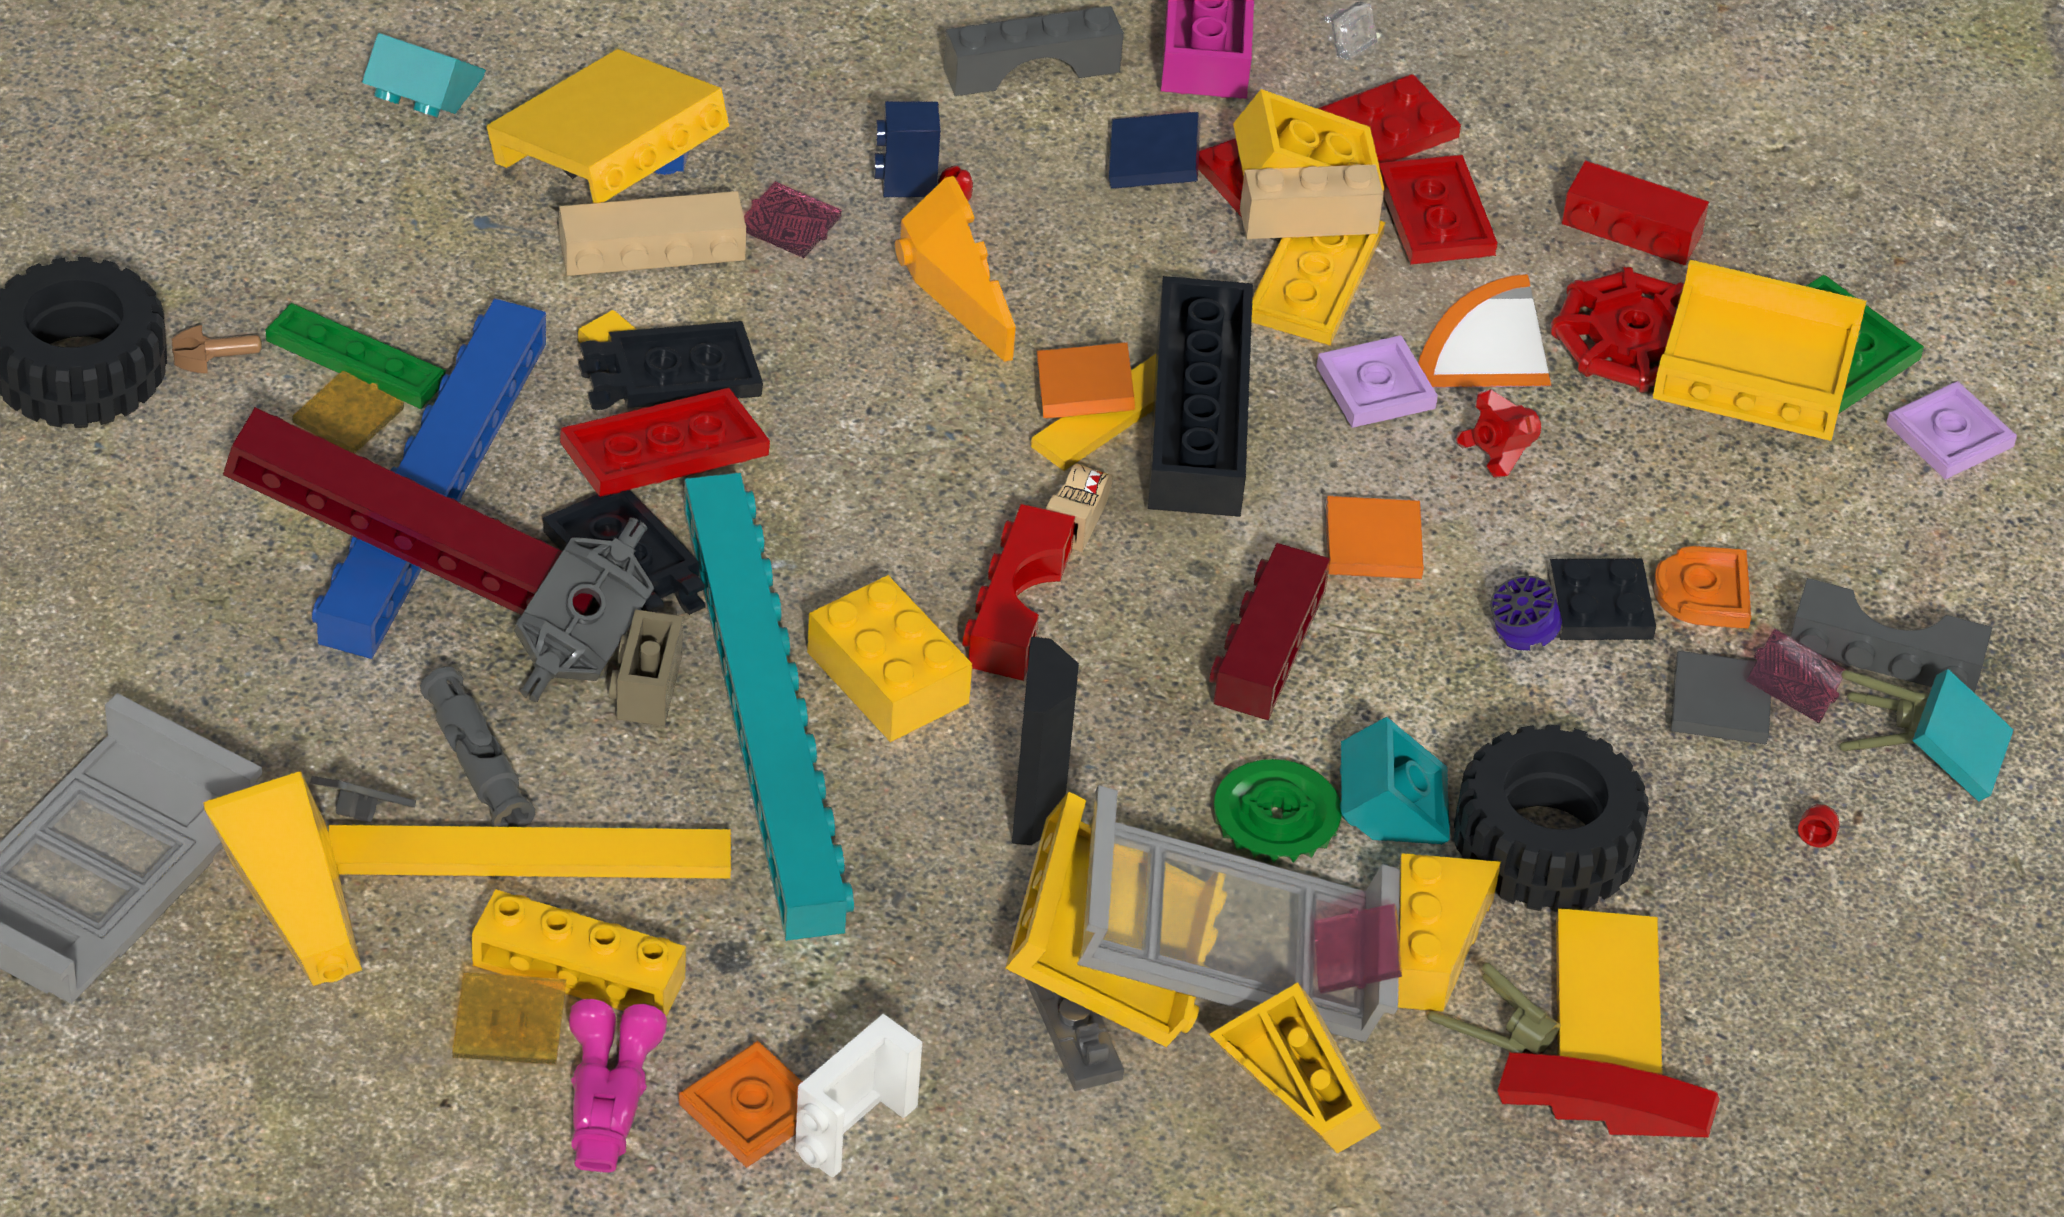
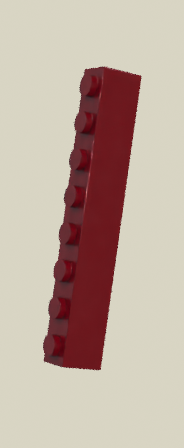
[223,407,594,616]

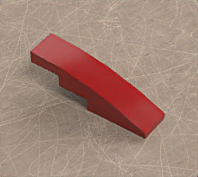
[1497,1052,1720,1138]

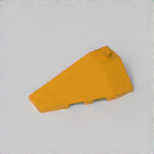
[895,176,1016,362]

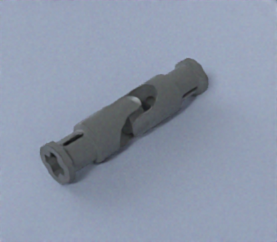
[420,666,535,827]

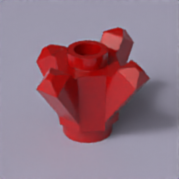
[1456,389,1541,479]

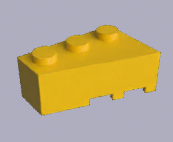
[1398,853,1501,1012]
[1209,982,1382,1154]

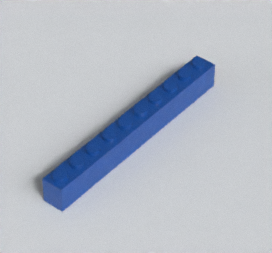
[312,298,546,659]

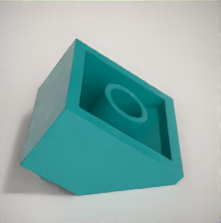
[362,33,486,118]
[1340,716,1450,844]

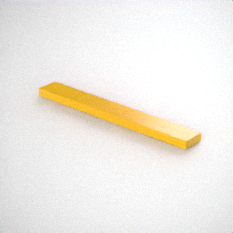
[328,825,731,879]

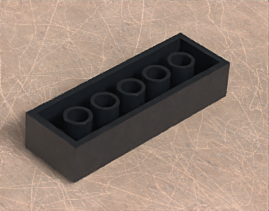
[1148,276,1253,517]

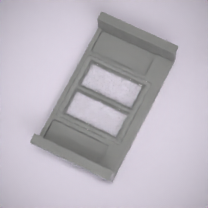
[0,693,262,1004]

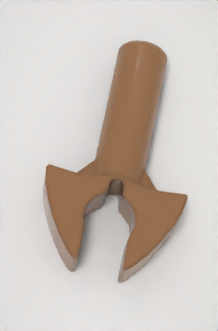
[172,325,262,373]

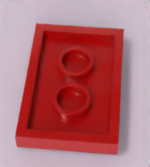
[1379,155,1498,265]

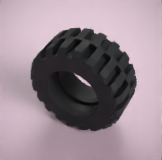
[0,257,167,428]
[1453,724,1649,912]

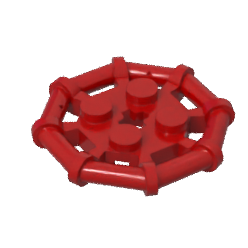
[1550,267,1684,392]

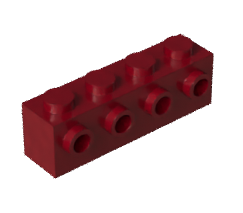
[1209,542,1331,721]

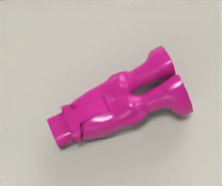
[569,999,667,1173]

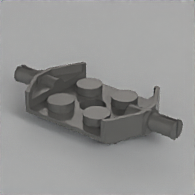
[514,518,654,702]

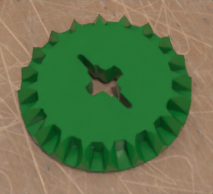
[1213,759,1342,863]

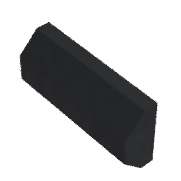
[1012,637,1079,845]

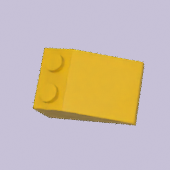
[1233,89,1384,191]

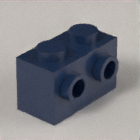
[874,101,941,197]

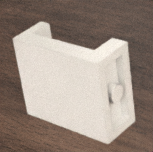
[795,1014,922,1177]

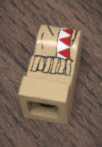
[1046,464,1112,552]

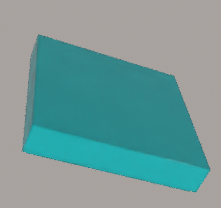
[1912,669,2014,802]

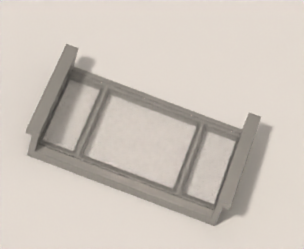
[1077,785,1401,1043]

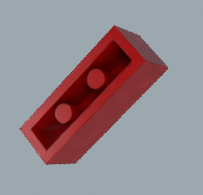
[1562,160,1709,266]

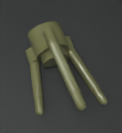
[1840,670,1929,751]
[1427,963,1560,1054]

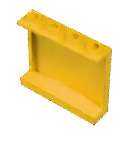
[486,49,729,203]
[1652,260,1866,441]
[1005,792,1227,1047]

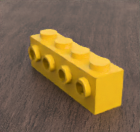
[472,889,686,1017]

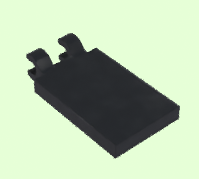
[578,321,763,410]
[543,490,706,615]

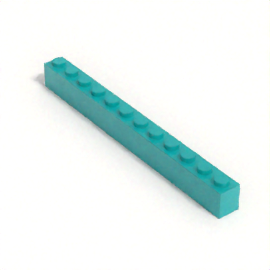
[684,473,854,941]

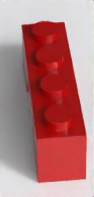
[962,504,1076,681]

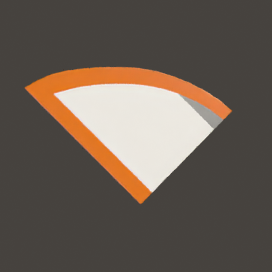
[1418,274,1551,388]

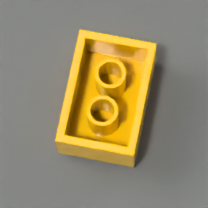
[807,575,972,742]

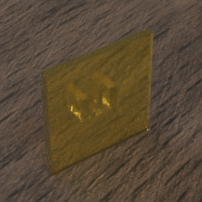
[452,972,566,1065]

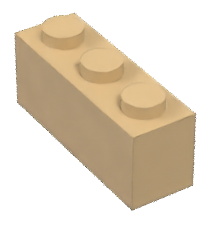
[1240,165,1383,239]

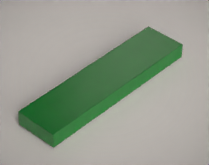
[265,303,446,409]

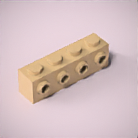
[559,191,746,276]

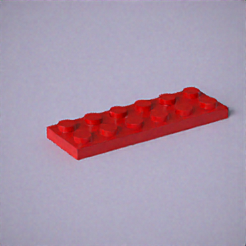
[1198,74,1461,218]

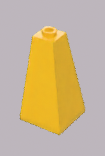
[203,771,362,986]

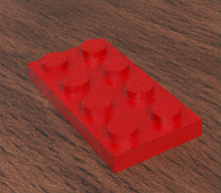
[560,388,770,497]

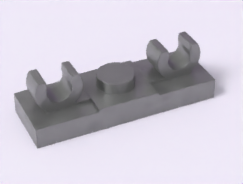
[1024,978,1124,1091]

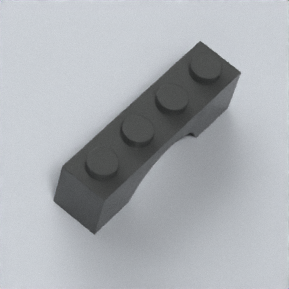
[943,6,1124,96]
[1788,578,1993,693]

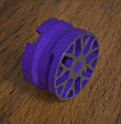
[1490,576,1562,651]

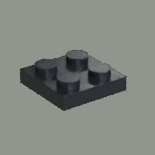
[1548,558,1656,640]

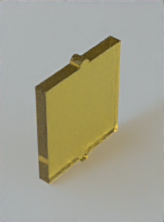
[292,370,404,454]

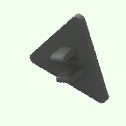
[310,776,416,822]

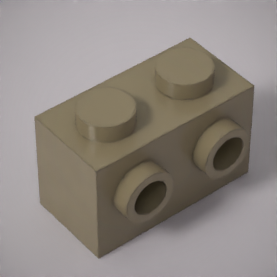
[609,610,683,726]

